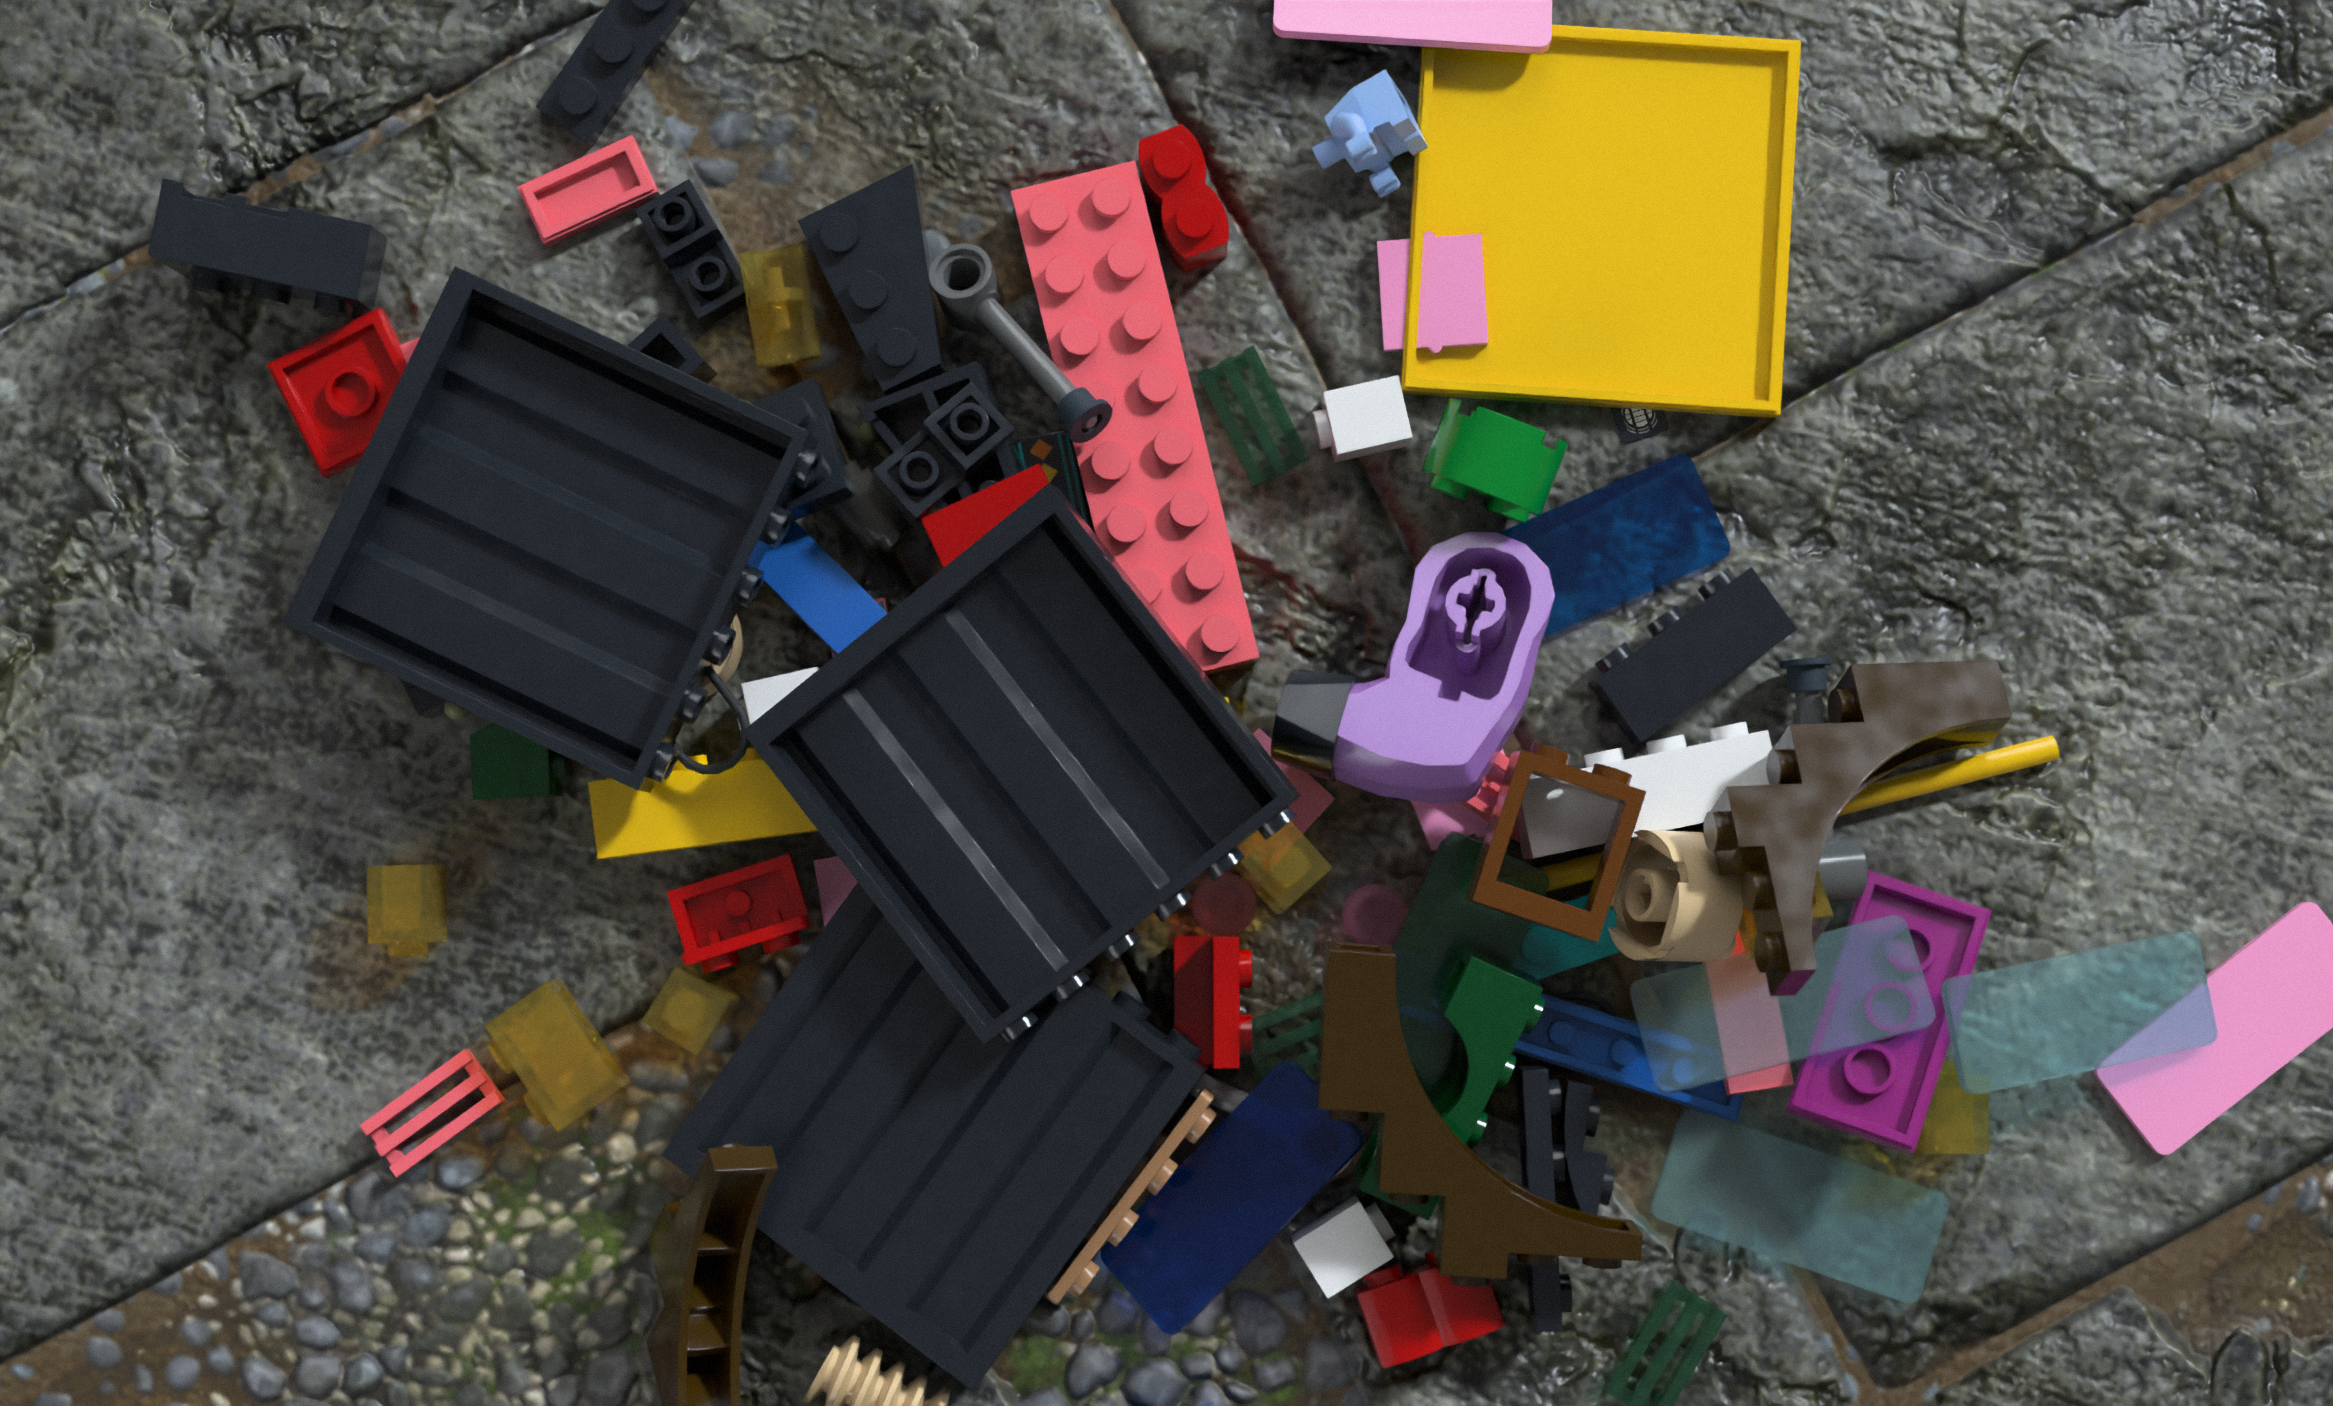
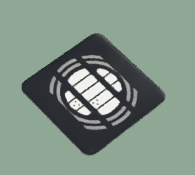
[1610,407,1669,444]

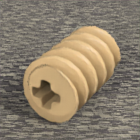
[803,1335,951,1406]

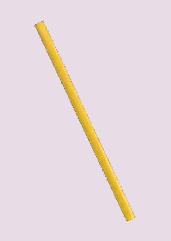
[1498,735,2059,894]

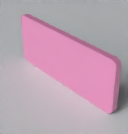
[1273,0,1552,54]
[2093,902,2333,1155]

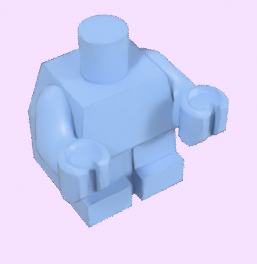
[1312,70,1428,197]

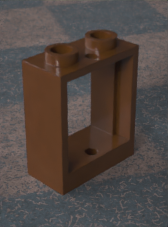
[1464,743,1647,942]

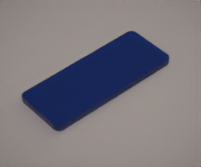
[1499,454,1730,638]
[1100,1061,1364,1335]

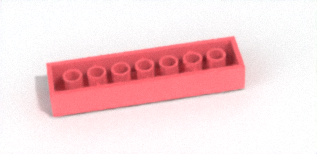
[1011,160,1260,675]

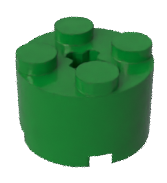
[1421,398,1569,524]

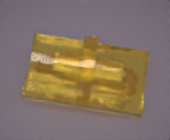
[738,243,822,369]

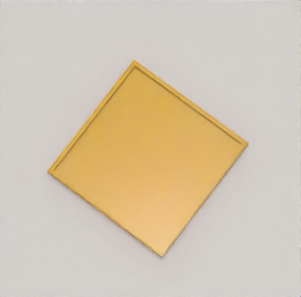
[1400,25,1801,418]

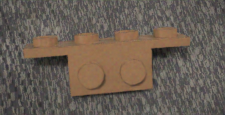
[1046,1086,1217,1305]

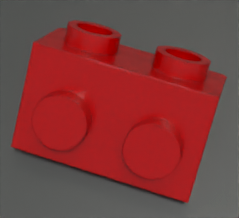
[667,853,815,974]
[1174,936,1252,1069]

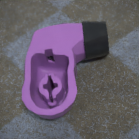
[1271,532,1555,803]

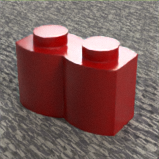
[1138,124,1229,273]
[1353,1247,1505,1368]

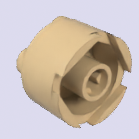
[1608,830,1744,962]

